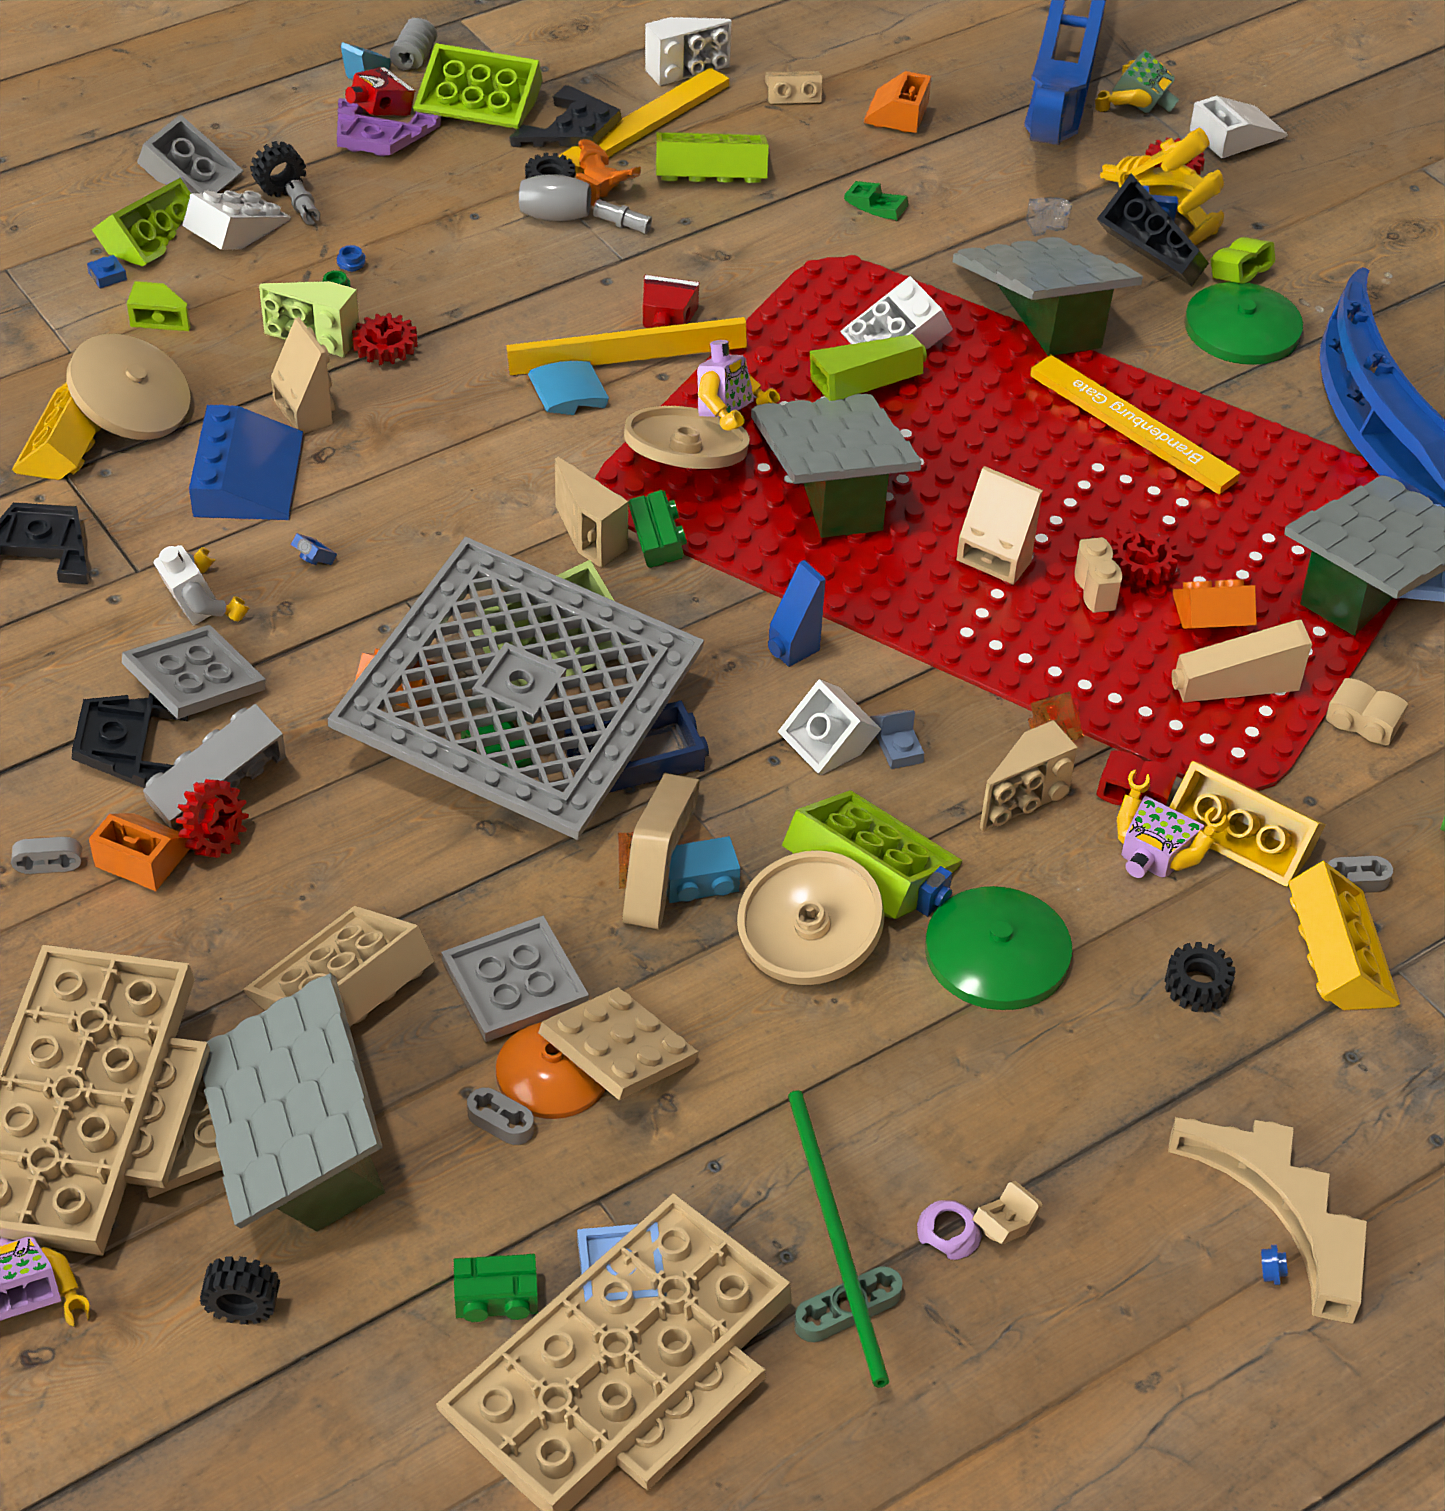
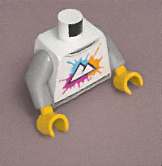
[153,545,250,626]

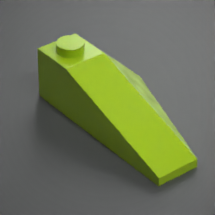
[92,177,191,267]

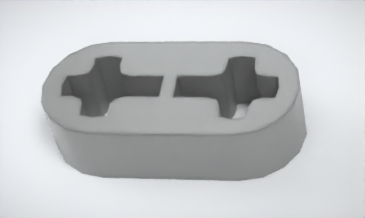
[11,837,82,874]
[1328,856,1393,892]
[467,1088,534,1145]

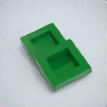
[844,181,909,220]

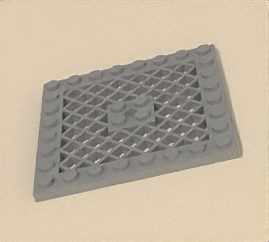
[328,536,704,840]

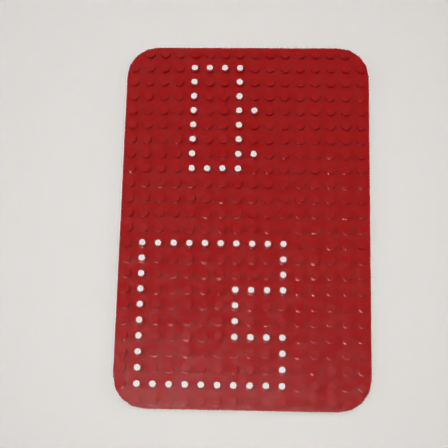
[594,255,1401,791]

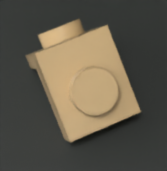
[972,1181,1042,1245]

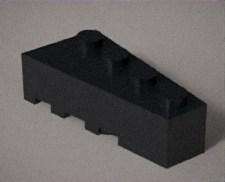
[1097,173,1209,287]

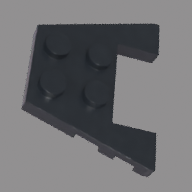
[509,85,622,147]
[0,502,89,584]
[72,693,188,788]

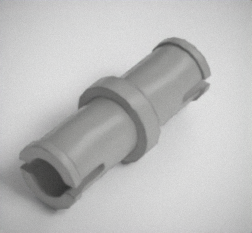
[286,180,320,225]
[593,199,652,234]

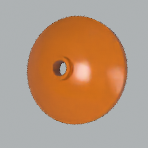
[496,1022,606,1119]

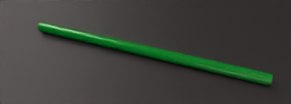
[788,1090,889,1388]

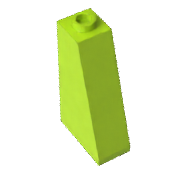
[810,334,927,401]

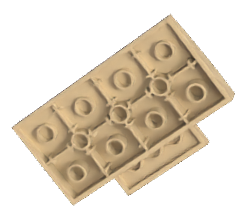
[0,945,210,1256]
[436,1193,792,1511]

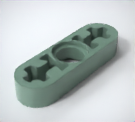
[794,1267,902,1342]

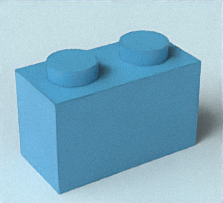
[667,836,741,903]

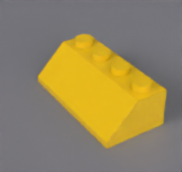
[12,382,102,480]
[1169,761,1326,887]
[1288,860,1400,1010]

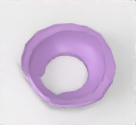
[917,1200,982,1260]

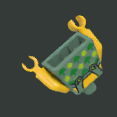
[1095,49,1180,113]

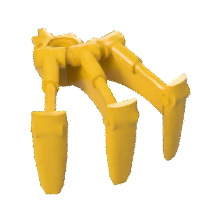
[1100,128,1224,246]

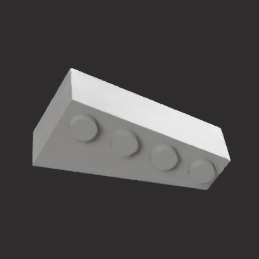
[143,703,286,830]

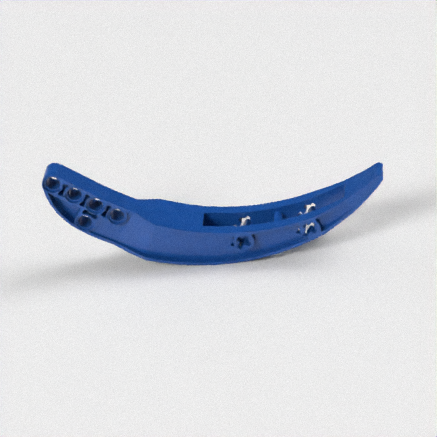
[1024,0,1106,145]
[1320,267,1445,507]

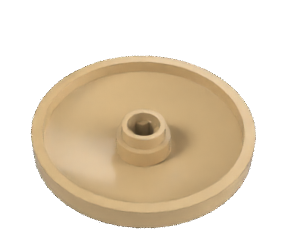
[66,334,190,440]
[624,406,749,469]
[737,851,884,985]

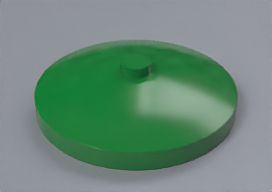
[1185,282,1303,365]
[925,886,1072,1010]

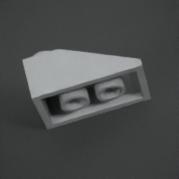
[137,114,244,193]

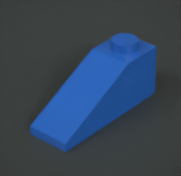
[768,560,826,667]

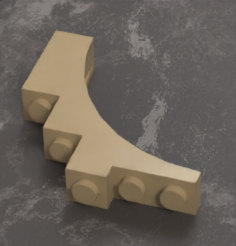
[1168,1117,1367,1324]

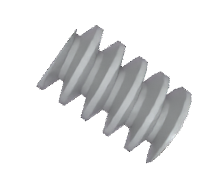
[389,18,438,71]

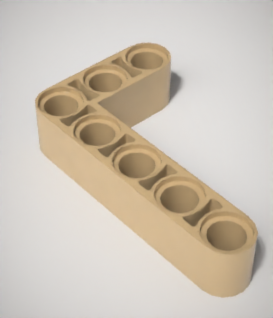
[623,773,700,929]

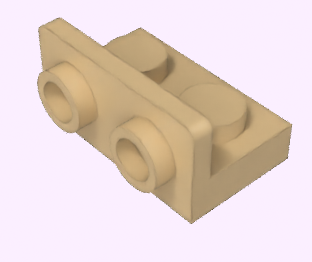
[765,71,822,104]

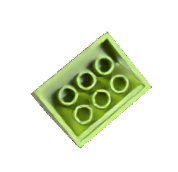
[413,43,543,129]
[656,132,768,183]
[782,790,963,919]

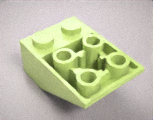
[259,281,359,357]

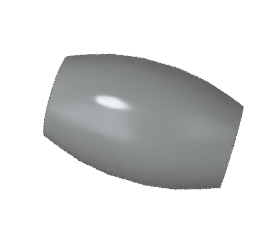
[519,174,591,221]

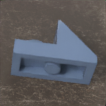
[869,710,925,769]

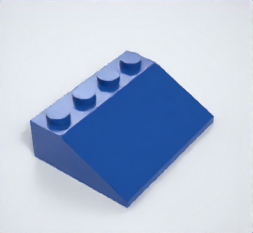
[189,405,304,520]

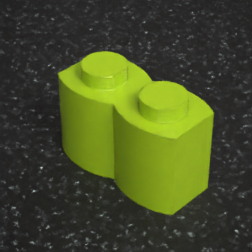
[1211,237,1276,283]

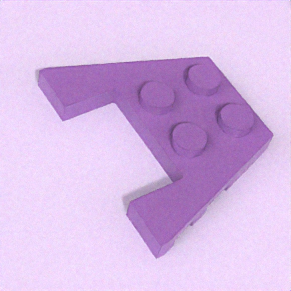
[337,98,441,156]

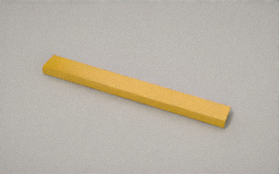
[559,68,729,174]
[506,317,747,375]

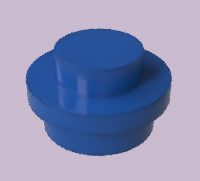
[337,245,366,272]
[1261,1244,1288,1285]

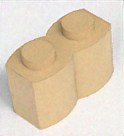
[1074,537,1122,613]
[1326,678,1408,745]

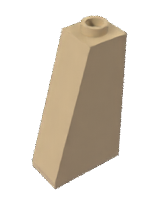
[1171,620,1312,702]

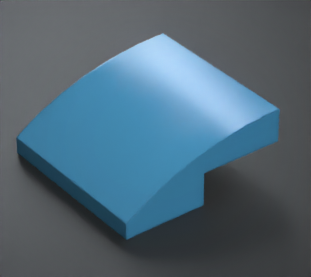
[528,361,609,415]

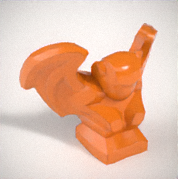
[576,139,641,207]

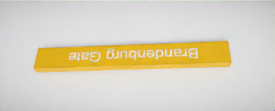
[1030,355,1240,495]

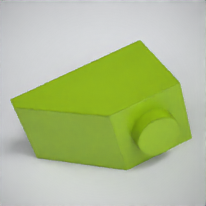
[127,281,191,331]

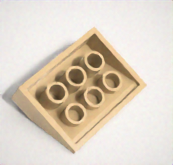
[243,906,434,1027]

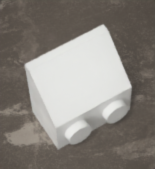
[778,679,881,775]

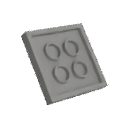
[122,625,266,719]
[441,916,589,1042]

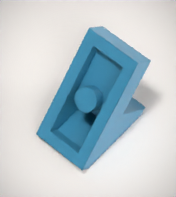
[341,42,392,80]

